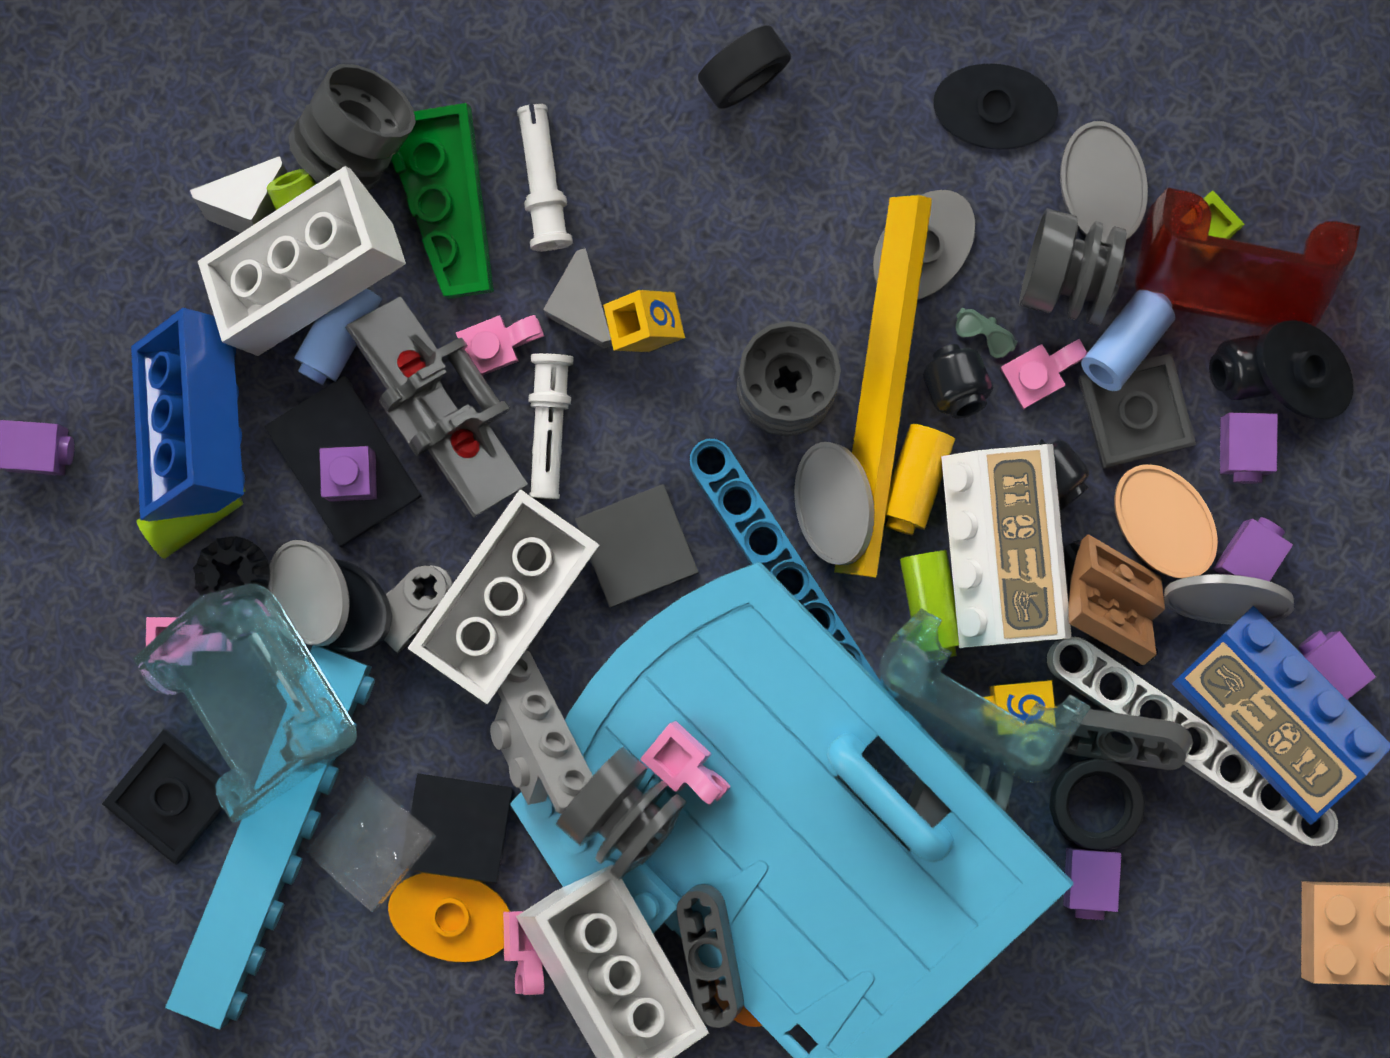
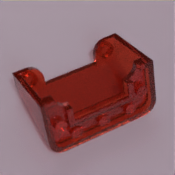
[1135,187,1361,328]

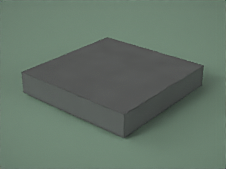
[1078,353,1196,469]
[575,484,699,608]

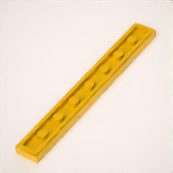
[834,195,932,578]

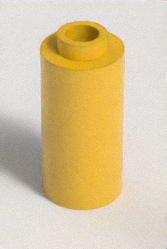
[885,424,955,535]

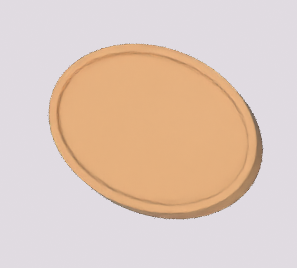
[1114,465,1218,579]

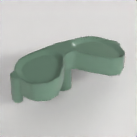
[955,308,1018,358]

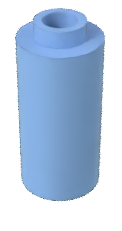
[294,289,382,385]
[1081,290,1175,391]

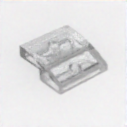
[306,776,436,912]

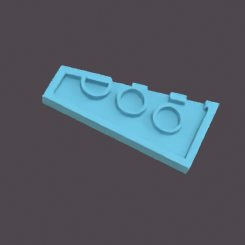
[510,792,680,934]

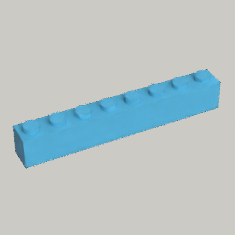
[165,646,375,1030]

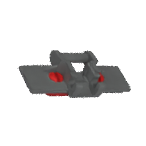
[345,296,528,518]

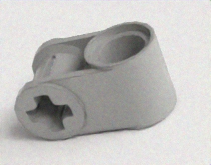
[384,565,453,653]

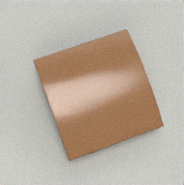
[1068,534,1165,665]

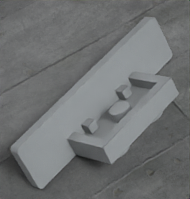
[490,650,593,813]

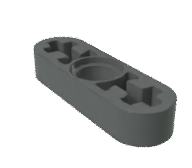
[1051,707,1193,770]
[677,884,744,1028]

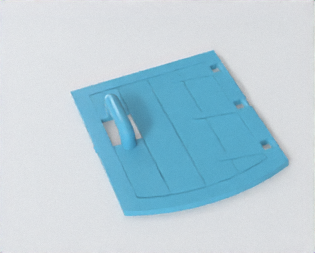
[565,562,1074,1058]

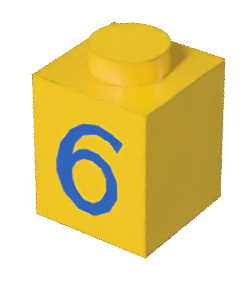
[603,290,685,352]
[982,680,1057,734]

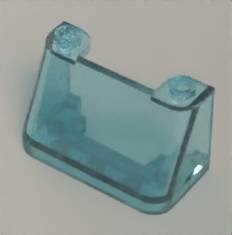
[133,584,357,823]
[879,608,1091,783]

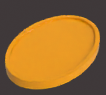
[388,873,510,962]

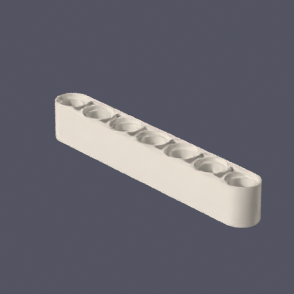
[1047,637,1338,846]

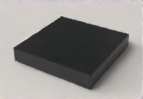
[102,729,239,865]
[401,773,513,884]

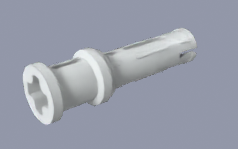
[517,104,573,251]
[529,353,574,499]

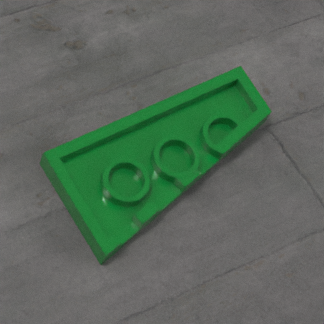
[391,103,494,299]

